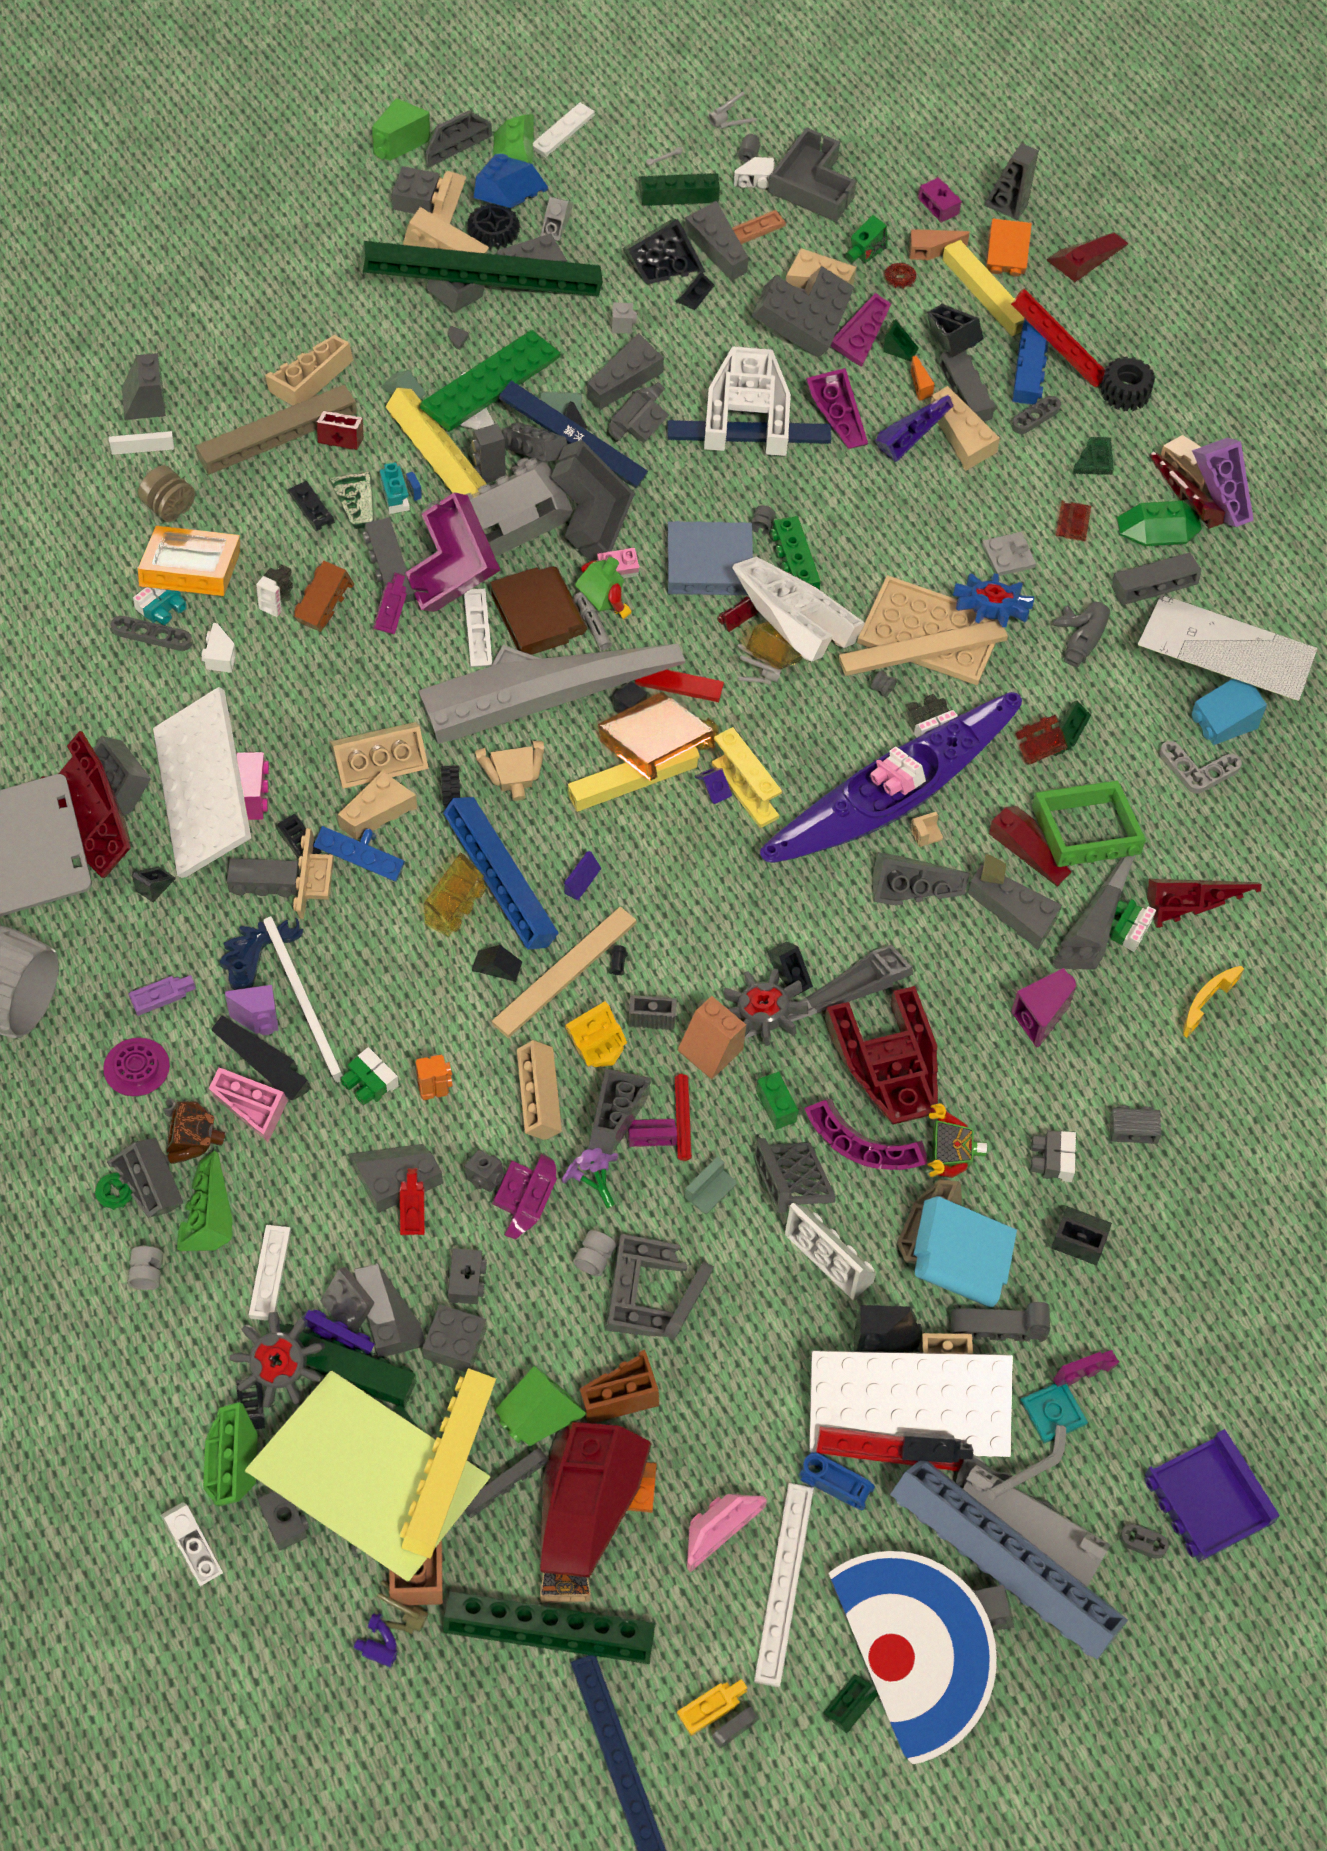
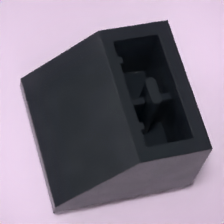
[1051,1206,1112,1266]

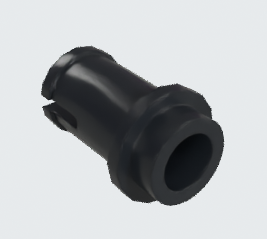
[609,945,628,976]

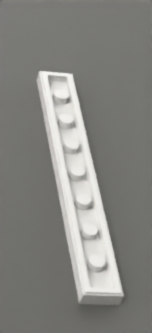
[263,916,343,1082]
[754,1483,814,1688]

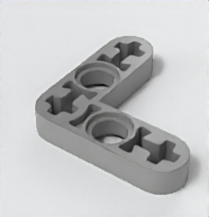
[1160,741,1242,794]

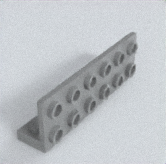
[963,1465,1111,1587]

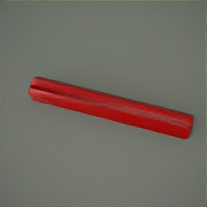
[675,1074,692,1161]

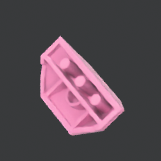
[687,1494,767,1572]

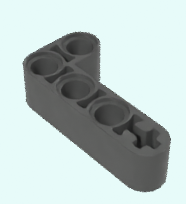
[951,1302,1050,1342]

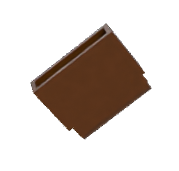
[490,566,587,655]

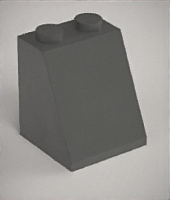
[122,353,166,420]

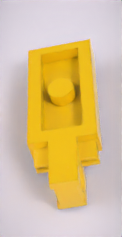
[677,1679,748,1736]

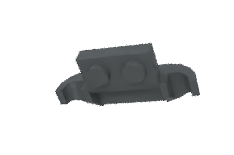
[609,382,669,443]

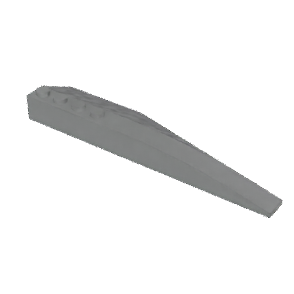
[418,644,686,744]

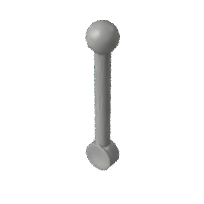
[646,147,682,166]

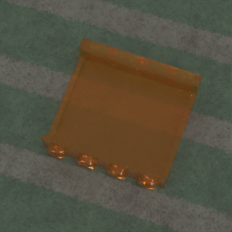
[598,692,715,781]

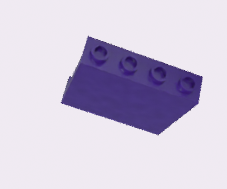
[1145,1429,1280,1563]

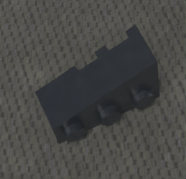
[927,304,984,358]

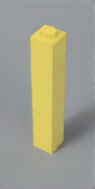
[942,240,1024,336]
[568,739,700,812]

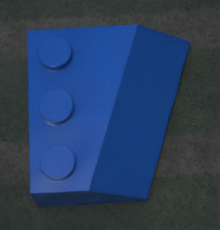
[474,154,548,208]

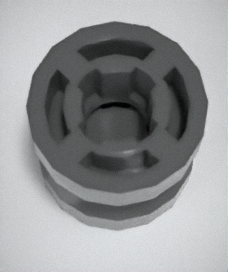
[751,505,776,535]

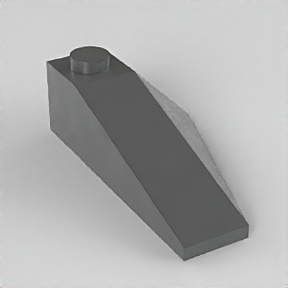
[873,852,970,906]

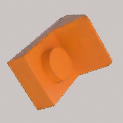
[628,1462,657,1513]

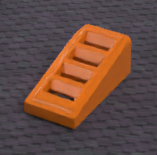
[911,356,935,401]

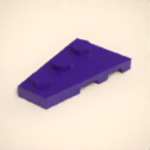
[301,1309,375,1355]

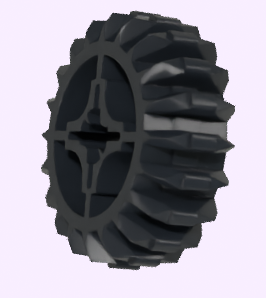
[467,203,520,251]

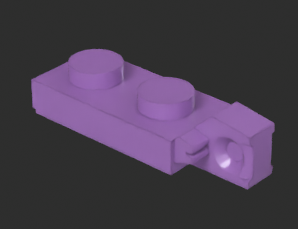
[129,975,196,1016]

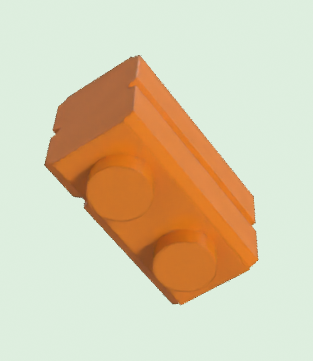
[416,1054,453,1100]

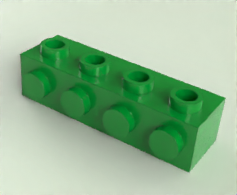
[770,516,821,590]

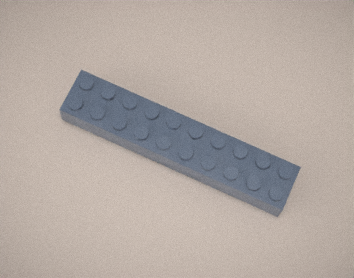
[890,1461,1128,1660]

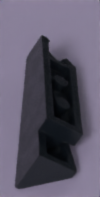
[212,1015,311,1100]

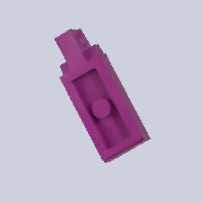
[373,572,407,634]
[1053,1350,1120,1387]

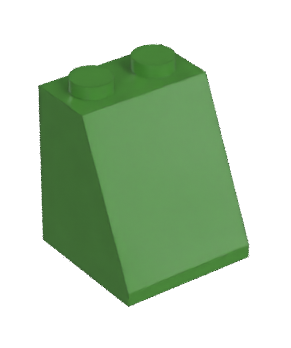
[372,98,431,161]
[494,1365,586,1446]

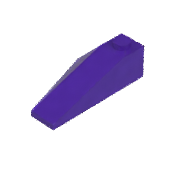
[875,395,954,462]

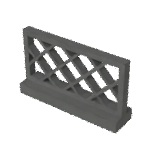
[754,1138,836,1213]

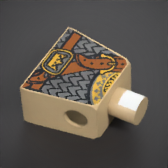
[541,1573,590,1603]

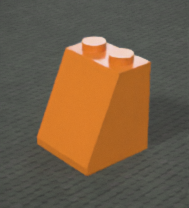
[986,219,1032,276]

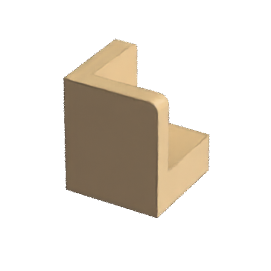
[910,812,943,847]

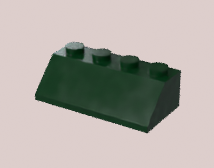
[639,173,720,206]

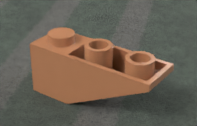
[909,229,970,260]

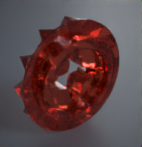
[885,263,916,289]

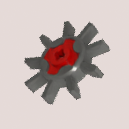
[724,968,809,1046]
[230,1312,325,1408]

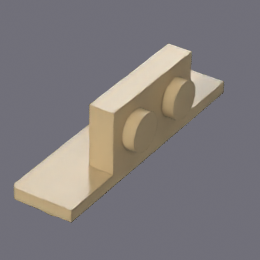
[431,171,466,224]
[293,828,334,919]

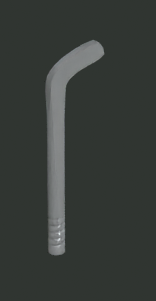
[987,1425,1066,1500]

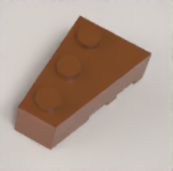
[580,1349,659,1424]

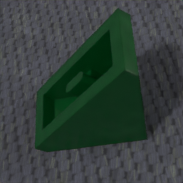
[883,319,919,362]

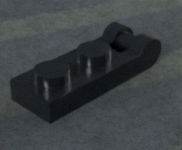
[288,481,335,531]

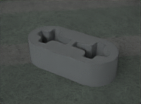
[1120,1524,1169,1559]
[712,1707,759,1748]

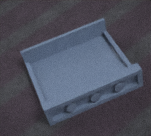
[667,521,753,595]

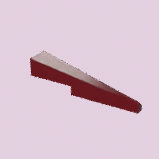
[1150,452,1225,529]
[1147,879,1262,928]

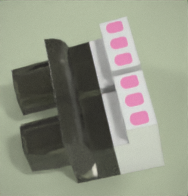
[256,564,293,617]
[906,694,958,738]

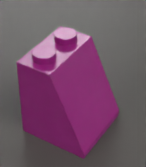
[1011,968,1076,1048]

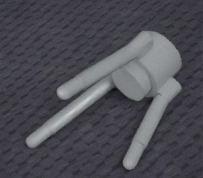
[708,92,757,129]
[738,644,782,685]

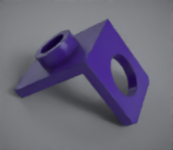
[695,767,732,804]

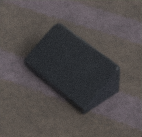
[675,272,715,311]

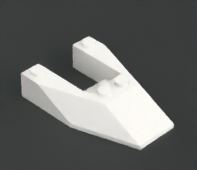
[704,347,791,456]
[733,557,865,662]

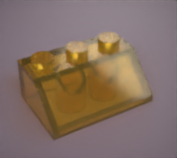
[424,853,486,937]

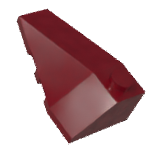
[1047,232,1128,282]
[989,806,1071,887]

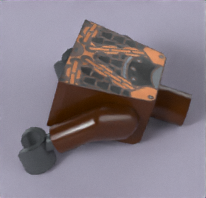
[163,1098,225,1166]

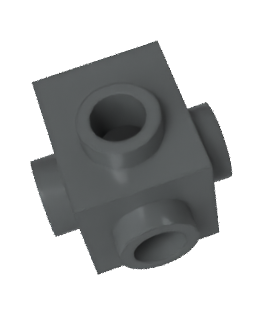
[464,1150,504,1192]

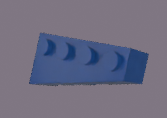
[1012,318,1049,405]

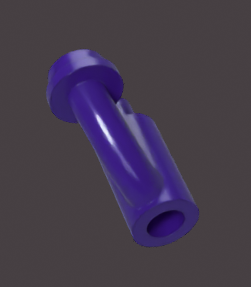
[354,1613,398,1668]

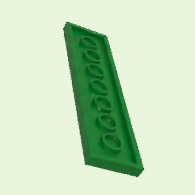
[420,330,561,432]

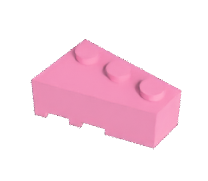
[209,1068,288,1142]

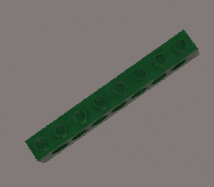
[443,1592,656,1664]

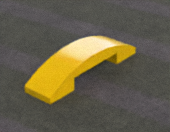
[1183,966,1244,1038]

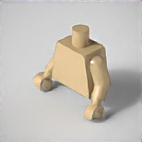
[475,741,544,801]

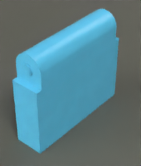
[914,1196,1017,1307]

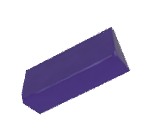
[564,851,601,900]

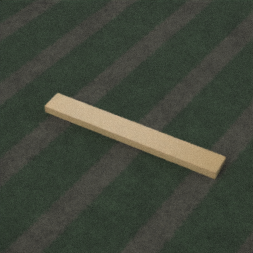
[839,620,1008,676]
[492,907,637,1038]

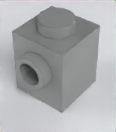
[612,302,637,334]

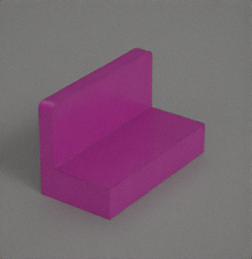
[628,1119,677,1147]

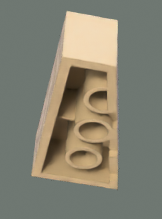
[931,386,1000,471]

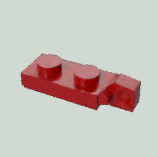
[400,1168,425,1235]

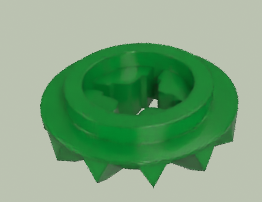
[95,1173,133,1210]

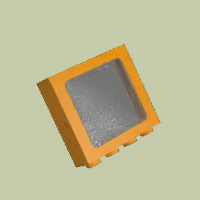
[138,526,240,596]

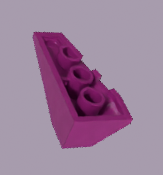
[806,368,868,449]

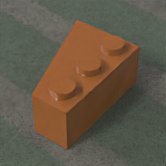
[294,560,355,632]

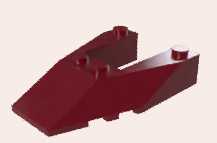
[825,986,938,1125]

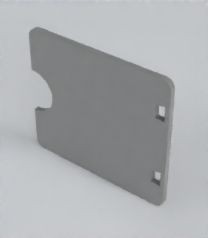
[0,774,92,917]

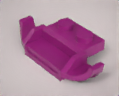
[492,1153,557,1239]

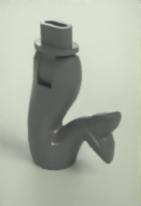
[1052,601,1111,667]

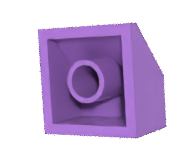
[225,985,279,1035]

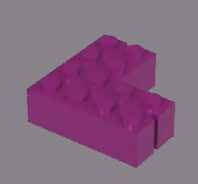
[405,492,501,612]

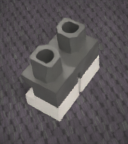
[1030,1131,1076,1182]

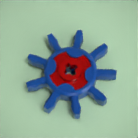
[953,573,1034,628]

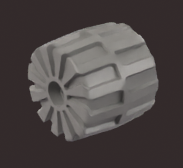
[0,925,59,1038]

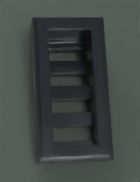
[277,814,322,858]
[236,1380,265,1430]

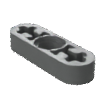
[1012,396,1061,434]

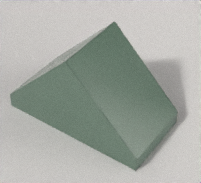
[381,370,426,399]

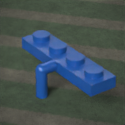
[313,826,406,882]

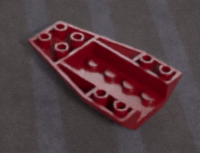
[40,731,131,878]
[540,1422,652,1577]

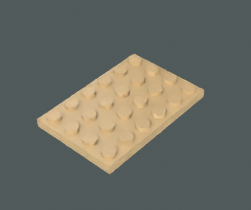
[857,575,997,686]

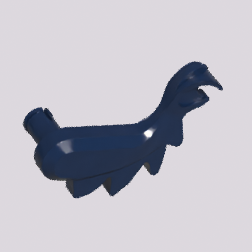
[220,918,303,990]

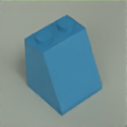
[1192,678,1267,745]

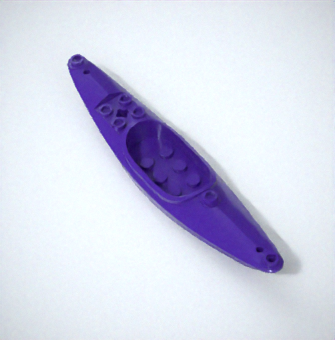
[760,692,1022,863]

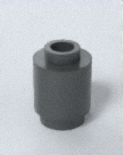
[738,134,761,163]

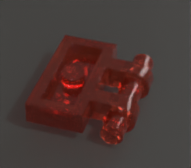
[1015,714,1068,765]

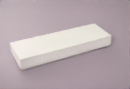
[109,431,174,455]

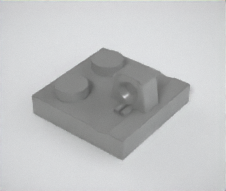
[982,532,1036,576]

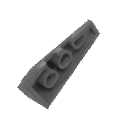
[354,1264,425,1358]

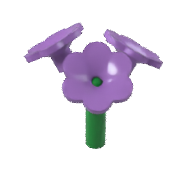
[562,1148,618,1209]

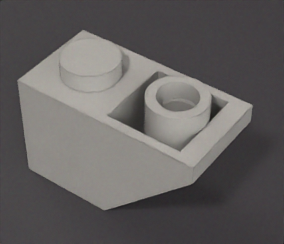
[541,197,573,241]

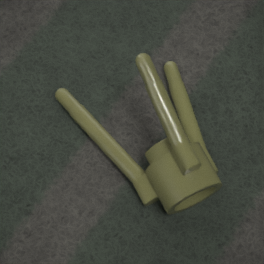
[377,1580,429,1634]

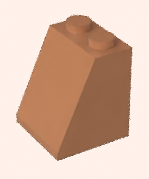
[678,996,746,1080]

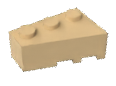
[1161,435,1209,494]
[338,771,417,840]

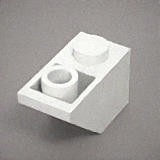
[734,157,774,189]
[202,623,236,673]

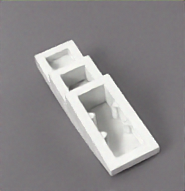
[464,588,492,667]

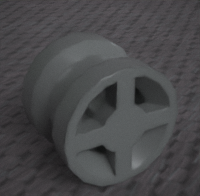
[871,670,897,697]

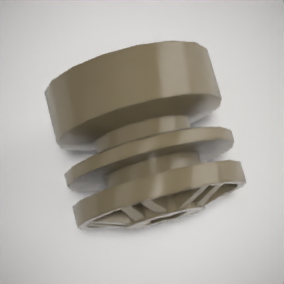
[138,465,195,522]

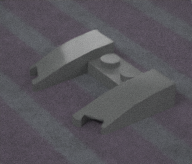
[605,1234,688,1337]

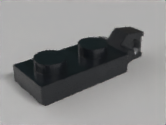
[901,1432,974,1463]

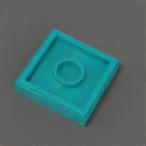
[1020,1384,1088,1444]

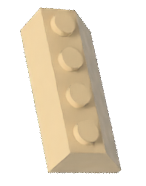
[330,722,429,789]

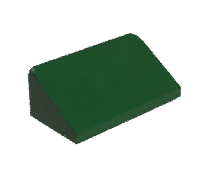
[822,1674,879,1734]

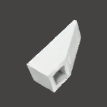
[161,1502,223,1586]

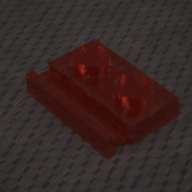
[1056,500,1091,542]

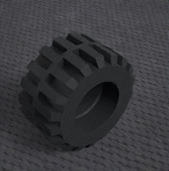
[1101,357,1155,411]

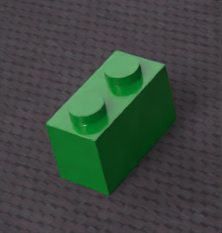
[756,1071,799,1130]

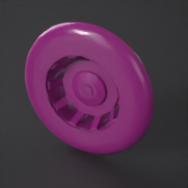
[103,1038,170,1096]

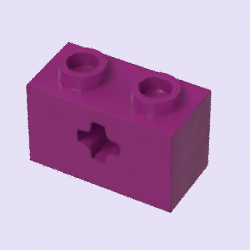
[918,177,962,223]

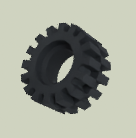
[441,765,460,806]

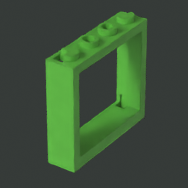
[1032,780,1146,867]

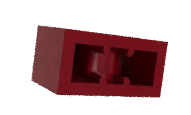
[317,411,364,450]

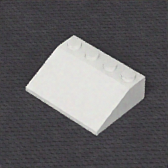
[785,1203,876,1301]

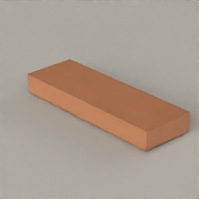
[732,210,786,244]

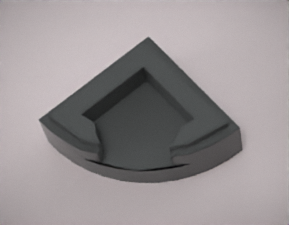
[449,326,469,350]

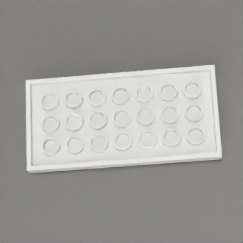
[153,687,251,878]
[809,1350,1012,1457]

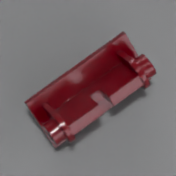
[718,596,759,632]

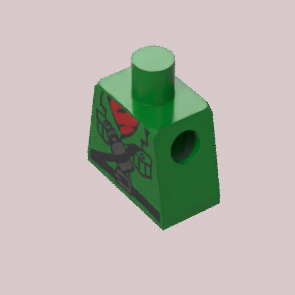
[846,215,888,263]

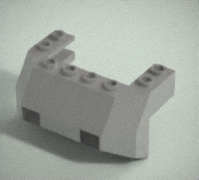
[422,457,573,557]

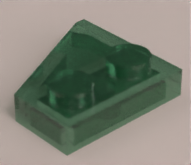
[1073,437,1114,475]

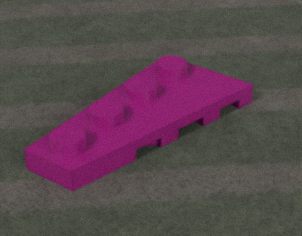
[831,293,891,367]

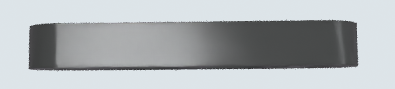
[111,616,193,651]
[663,1261,714,1340]
[465,1449,548,1518]

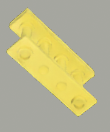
[712,727,782,828]

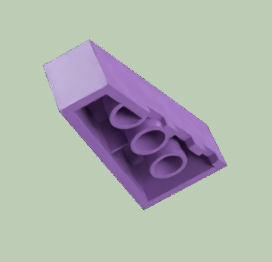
[1192,437,1254,527]

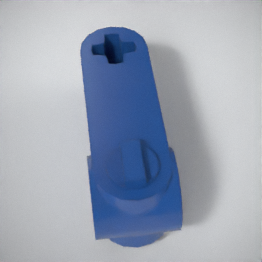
[799,1452,875,1510]

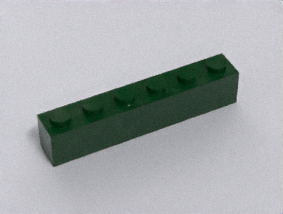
[274,1324,417,1408]

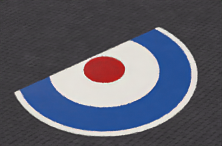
[829,1551,997,1764]

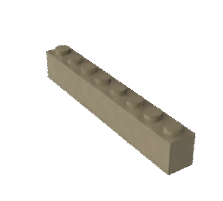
[196,384,357,475]

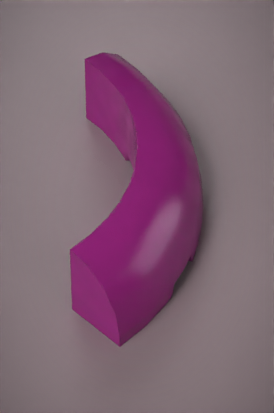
[804,1098,927,1170]

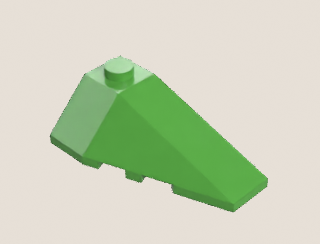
[177,1151,233,1251]

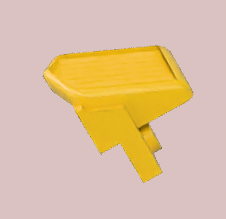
[565,1001,627,1067]

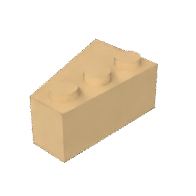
[786,248,856,289]

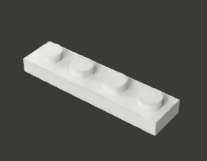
[533,103,595,158]
[249,1225,291,1321]

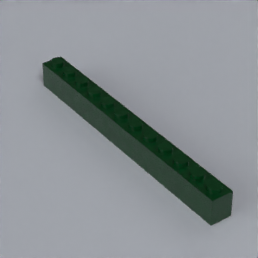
[361,241,603,297]

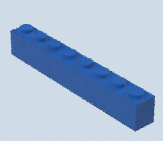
[443,797,559,950]

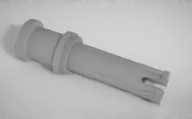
[573,592,612,651]

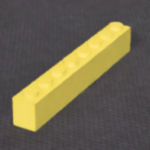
[385,388,487,494]
[400,1369,496,1559]

